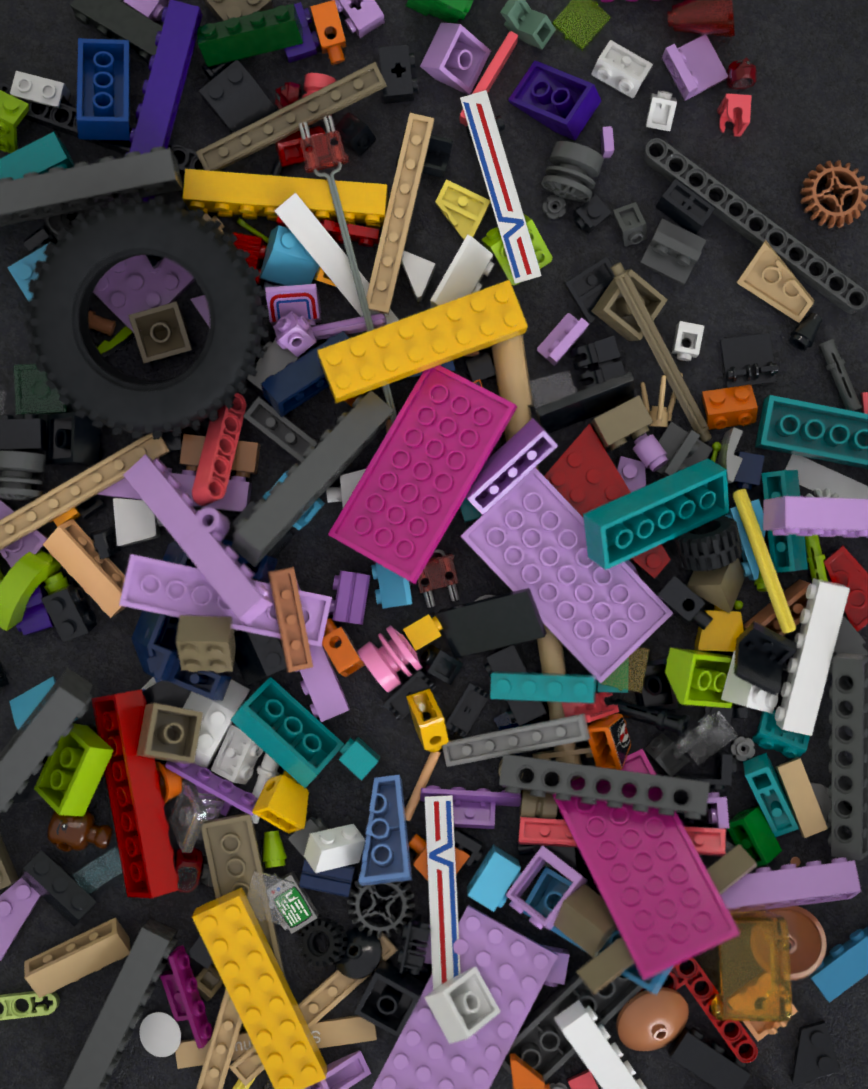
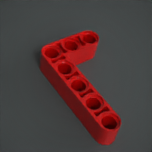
[635,957,758,1063]

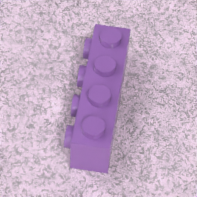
[466,418,558,515]

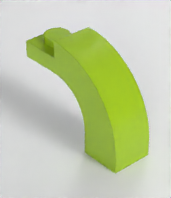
[0,550,61,631]

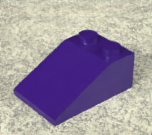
[508,60,602,141]

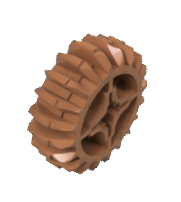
[800,160,868,228]

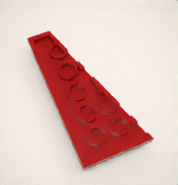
[544,423,671,579]

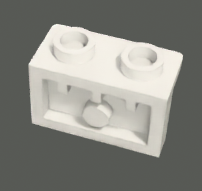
[591,40,653,98]
[10,71,71,108]
[211,725,263,785]

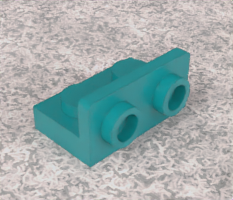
[752,710,810,758]

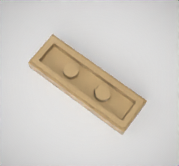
[775,757,828,838]

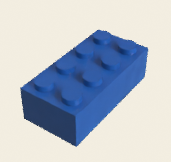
[77,38,130,140]

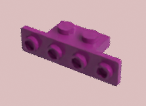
[160,945,212,1049]

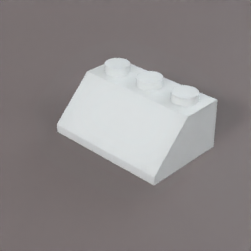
[430,234,495,309]

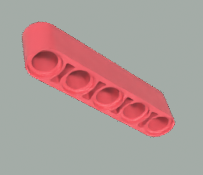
[192,393,246,506]

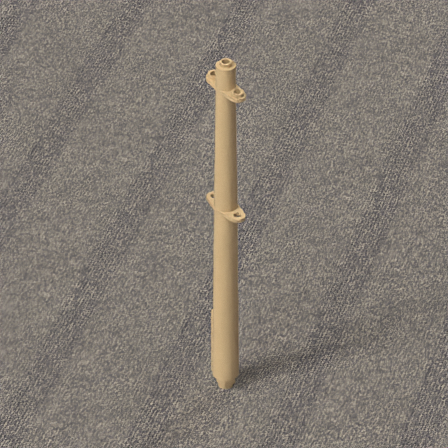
[492,334,593,781]

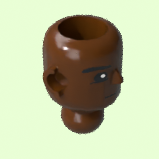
[47,811,113,852]

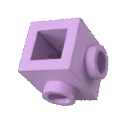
[273,311,316,358]

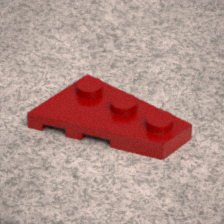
[824,545,868,632]

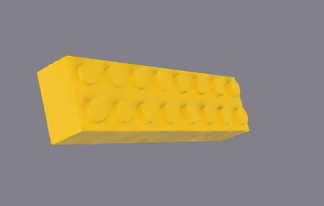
[183,169,388,229]
[317,280,528,403]
[192,887,327,1089]

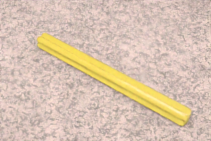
[733,489,796,634]

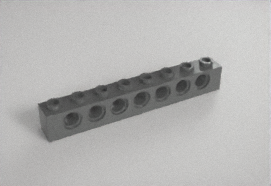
[828,653,868,861]
[499,754,710,820]

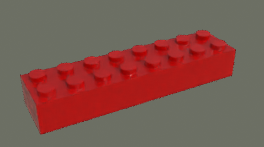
[91,689,178,898]

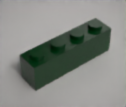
[197,3,303,67]

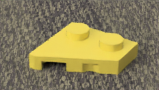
[435,179,491,240]

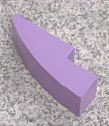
[304,1051,371,1089]

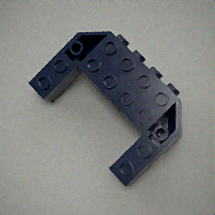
[131,539,278,701]

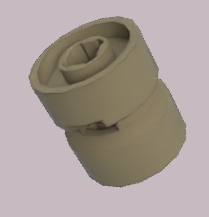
[519,790,557,819]

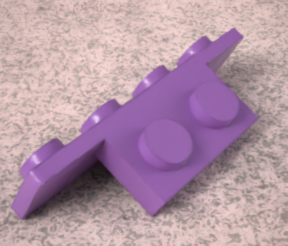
[165,761,258,816]
[420,785,522,829]

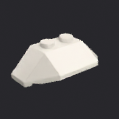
[183,679,251,769]

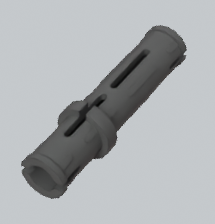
[819,338,862,411]

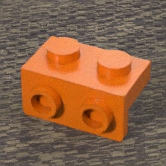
[702,384,758,430]

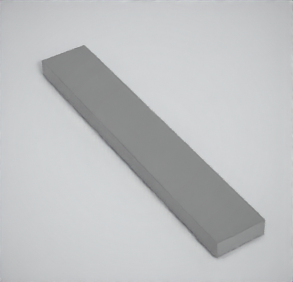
[442,713,590,767]

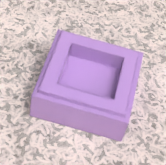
[600,126,614,158]

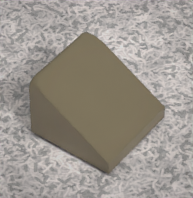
[195,965,224,1002]

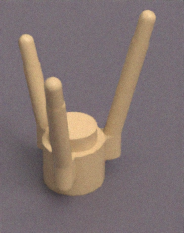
[640,373,683,427]

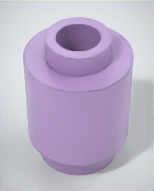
[633,434,669,472]

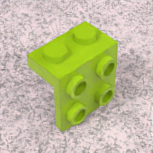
[0,90,29,153]
[481,213,552,285]

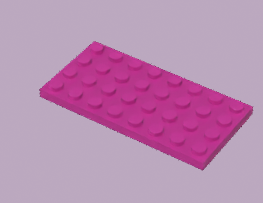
[328,365,517,584]
[552,749,740,980]

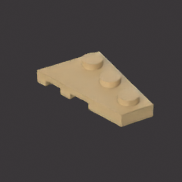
[737,240,814,323]

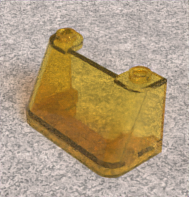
[711,910,792,1022]

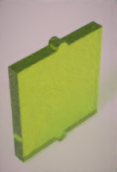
[552,0,611,50]

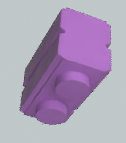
[329,571,371,625]

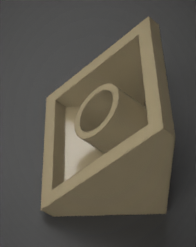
[128,301,192,363]
[687,558,745,613]
[554,884,617,958]

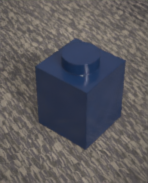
[732,451,764,490]

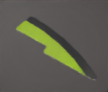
[97,326,135,358]

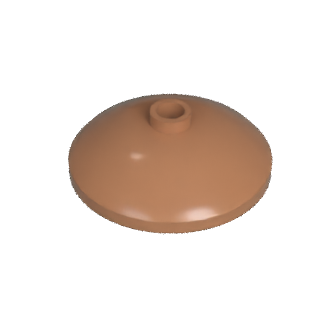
[749,906,827,980]
[616,987,689,1051]

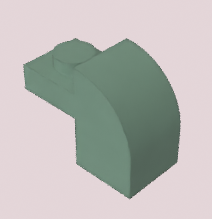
[500,0,556,50]

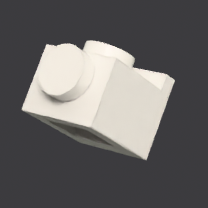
[672,321,704,361]

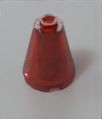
[667,0,735,37]

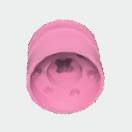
[357,625,422,693]

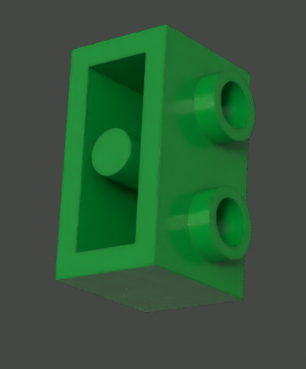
[727,806,782,868]

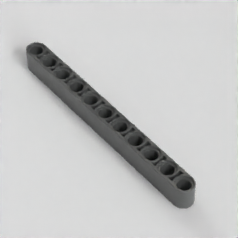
[642,138,868,314]

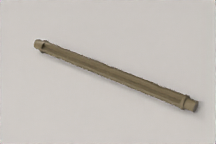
[610,262,712,442]

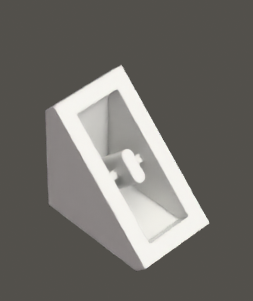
[401,251,435,302]

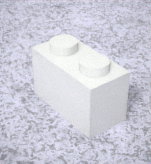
[304,824,366,873]

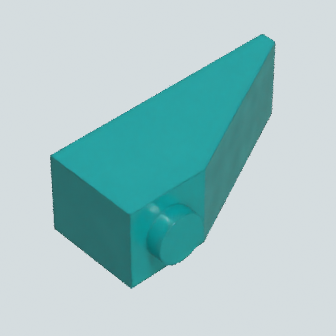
[743,753,799,838]

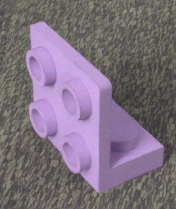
[662,35,728,101]

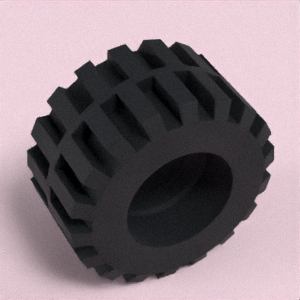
[674,516,743,571]

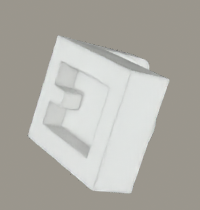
[646,91,677,131]

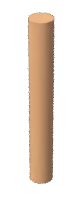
[405,751,441,821]

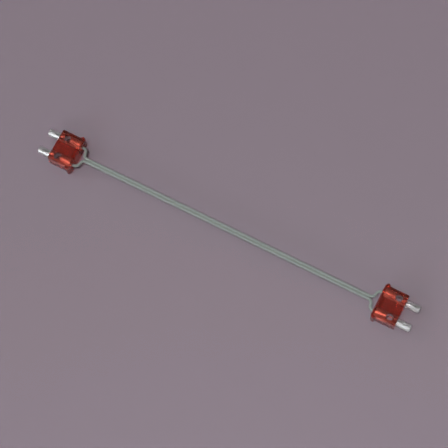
[299,115,460,608]

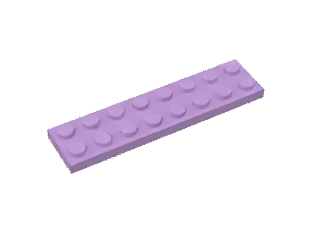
[119,554,332,647]

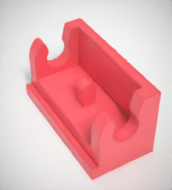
[718,94,752,137]
[562,692,619,723]

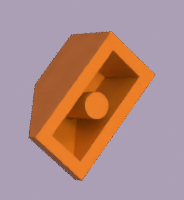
[509,1053,550,1089]

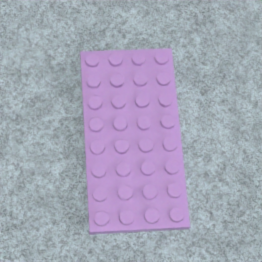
[460,468,673,684]
[372,905,558,1089]

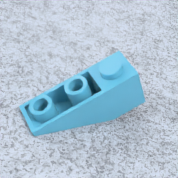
[725,499,766,580]

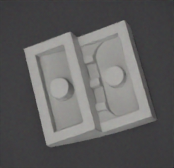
[718,427,743,484]

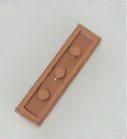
[268,567,313,673]

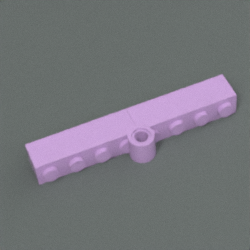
[123,454,272,625]

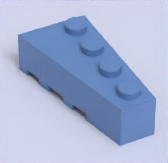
[359,775,412,886]

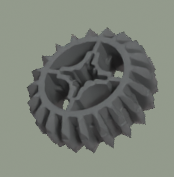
[347,880,415,938]

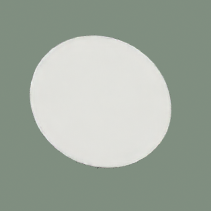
[139,1012,181,1057]

